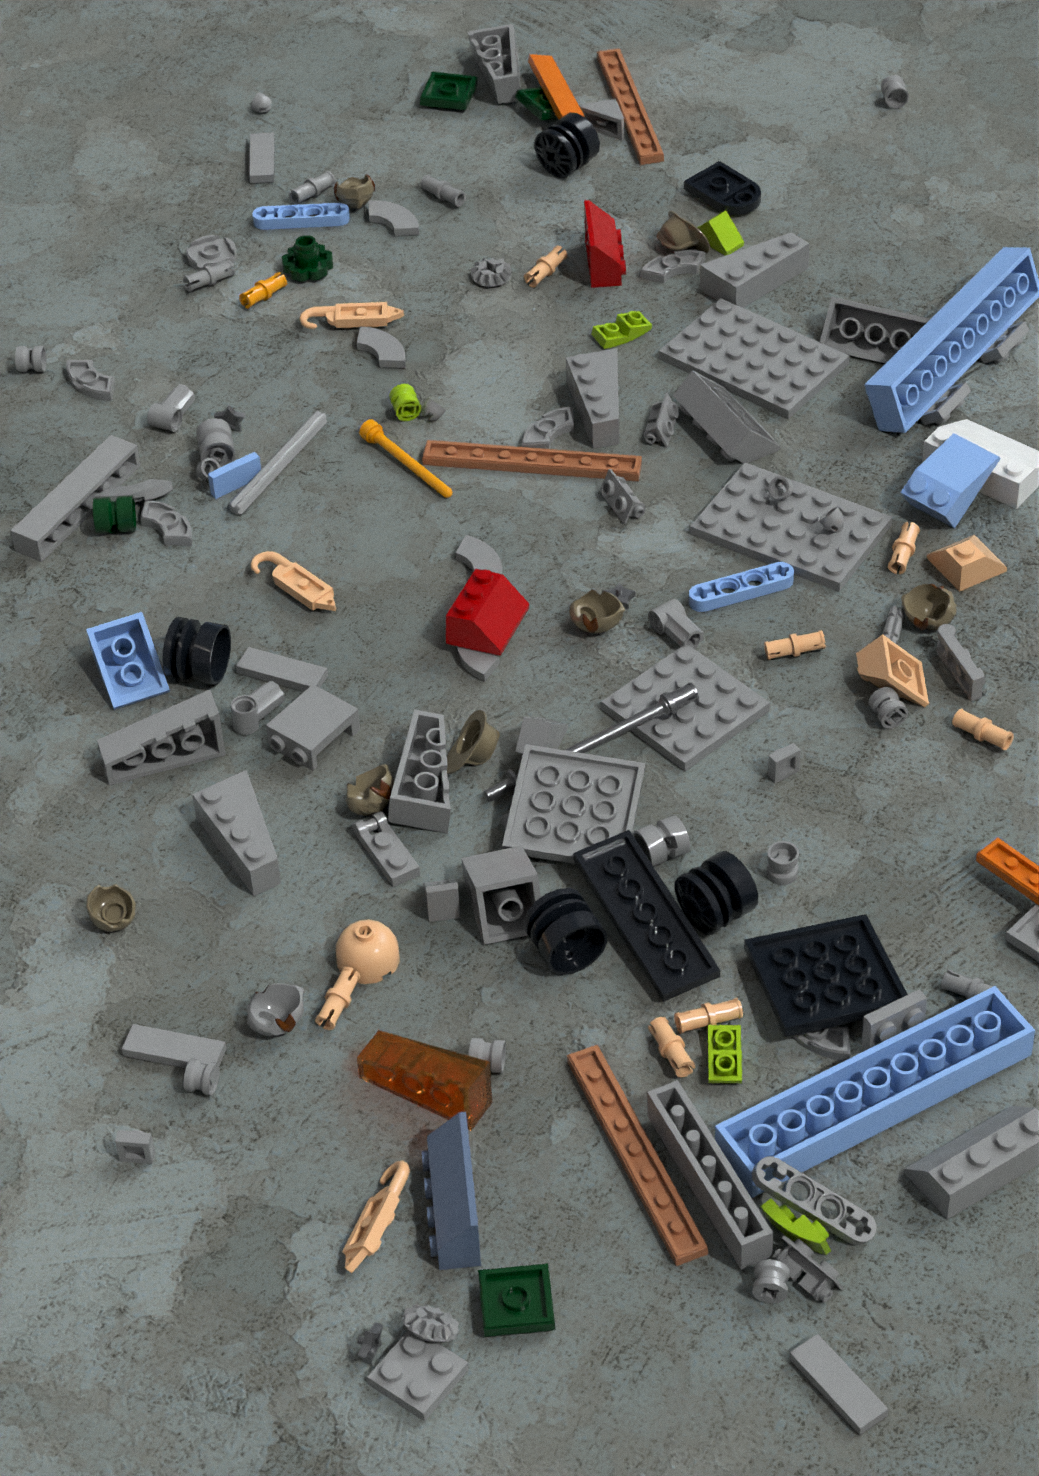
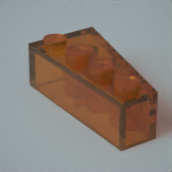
[357,1030,493,1131]

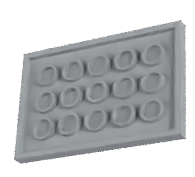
[659,298,850,419]
[690,462,892,592]

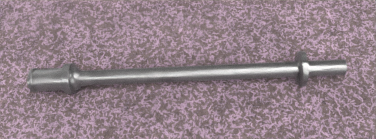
[484,682,699,802]

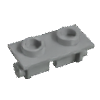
[644,392,679,448]
[599,469,645,524]
[772,1235,844,1302]

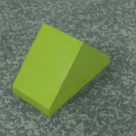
[697,211,744,256]

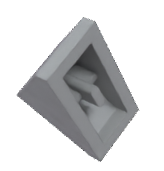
[580,99,624,140]
[423,879,460,922]

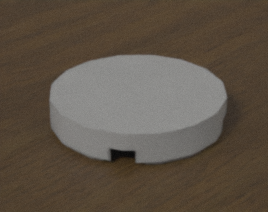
[186,235,237,271]

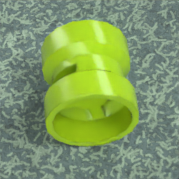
[389,384,422,421]

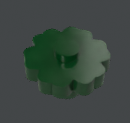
[282,235,334,282]

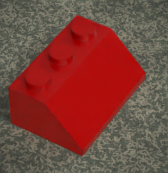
[584,200,626,288]
[446,569,529,656]

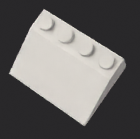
[922,419,1039,509]

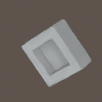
[768,743,801,783]
[115,1130,155,1164]

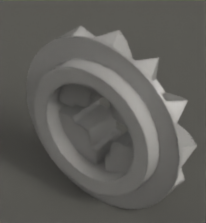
[471,257,512,287]
[402,1304,459,1343]

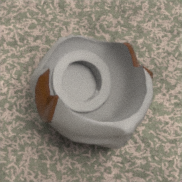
[247,983,304,1036]

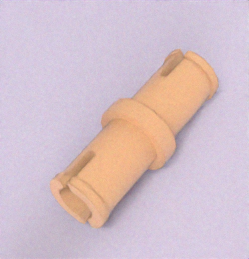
[524,245,568,287]
[888,522,920,574]
[764,630,826,660]
[952,709,1014,750]
[315,967,361,1030]
[674,998,743,1034]
[648,1017,695,1077]

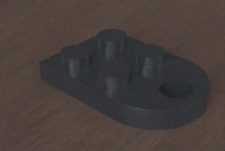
[684,161,761,215]

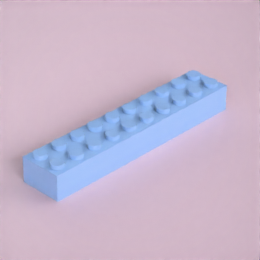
[864,247,1039,433]
[715,986,1035,1198]

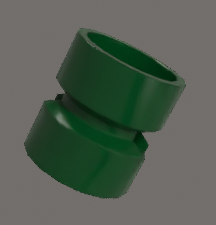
[93,495,137,534]

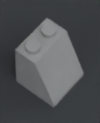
[461,845,541,945]

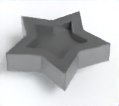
[214,405,245,432]
[602,582,636,609]
[357,1322,383,1365]

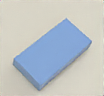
[208,452,261,499]

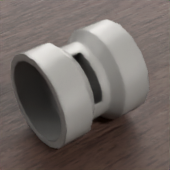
[881,75,909,109]
[15,346,47,372]
[868,687,908,729]
[767,841,799,885]
[468,1037,506,1073]

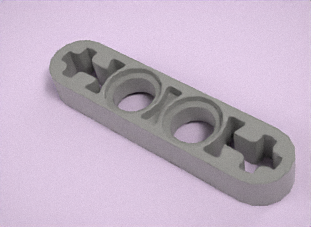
[752,1156,877,1245]

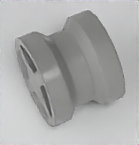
[183,1058,220,1096]
[752,1259,790,1303]

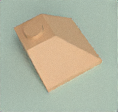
[927,535,1007,592]
[856,634,929,707]

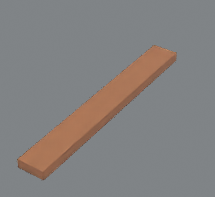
[597,48,664,165]
[422,440,642,481]
[567,1045,708,1266]

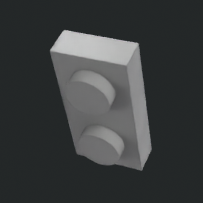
[980,321,1029,364]
[920,382,971,426]

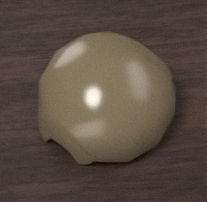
[86,884,136,932]

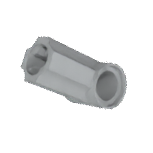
[148,384,195,432]
[648,599,703,649]
[231,681,285,735]

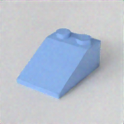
[901,433,1001,528]
[86,612,170,710]

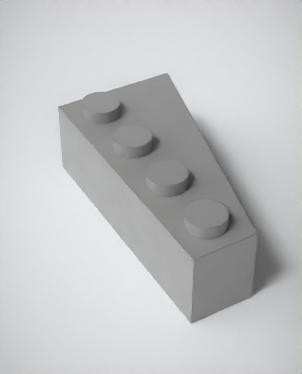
[467,24,521,104]
[700,232,810,308]
[566,348,619,449]
[97,690,225,785]
[388,709,451,833]
[192,770,281,896]

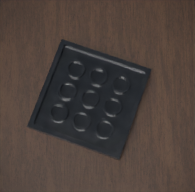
[744,914,908,1037]

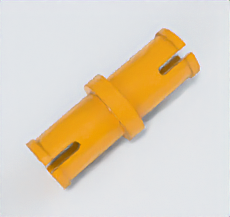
[239,272,287,309]

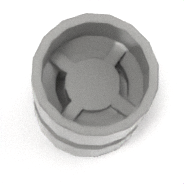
[196,418,236,467]
[633,815,690,867]

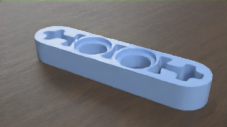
[252,203,350,230]
[689,562,794,612]

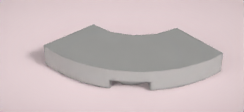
[369,200,419,236]
[640,250,705,283]
[357,326,406,368]
[66,360,116,401]
[522,407,575,449]
[95,479,173,502]
[140,500,193,546]
[456,535,503,574]
[457,646,500,682]
[792,1026,850,1061]

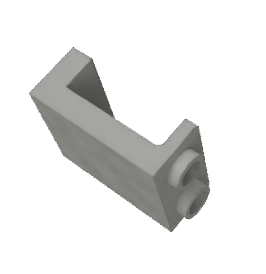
[266,684,360,771]

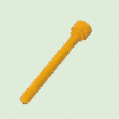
[359,419,452,498]

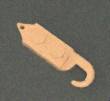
[299,302,404,329]
[251,551,336,611]
[342,1160,410,1273]

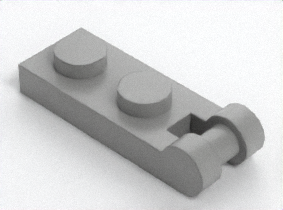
[936,624,985,701]
[352,811,420,887]

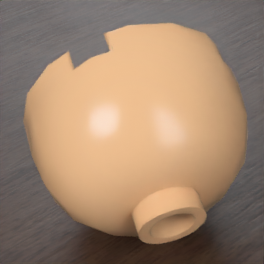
[336,919,400,984]

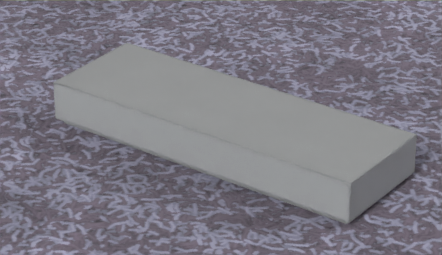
[249,132,275,183]
[236,647,328,691]
[122,1024,227,1068]
[790,1334,888,1435]

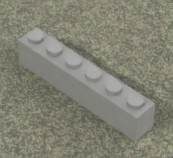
[11,435,141,562]
[647,1080,773,1270]

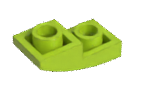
[591,311,652,349]
[708,1025,742,1083]
[760,1198,831,1255]

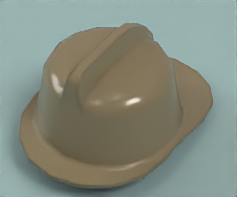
[656,211,710,253]
[447,710,500,774]

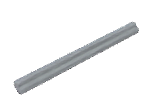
[229,411,327,515]

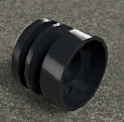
[534,112,600,178]
[162,617,231,685]
[674,851,759,935]
[523,888,608,975]

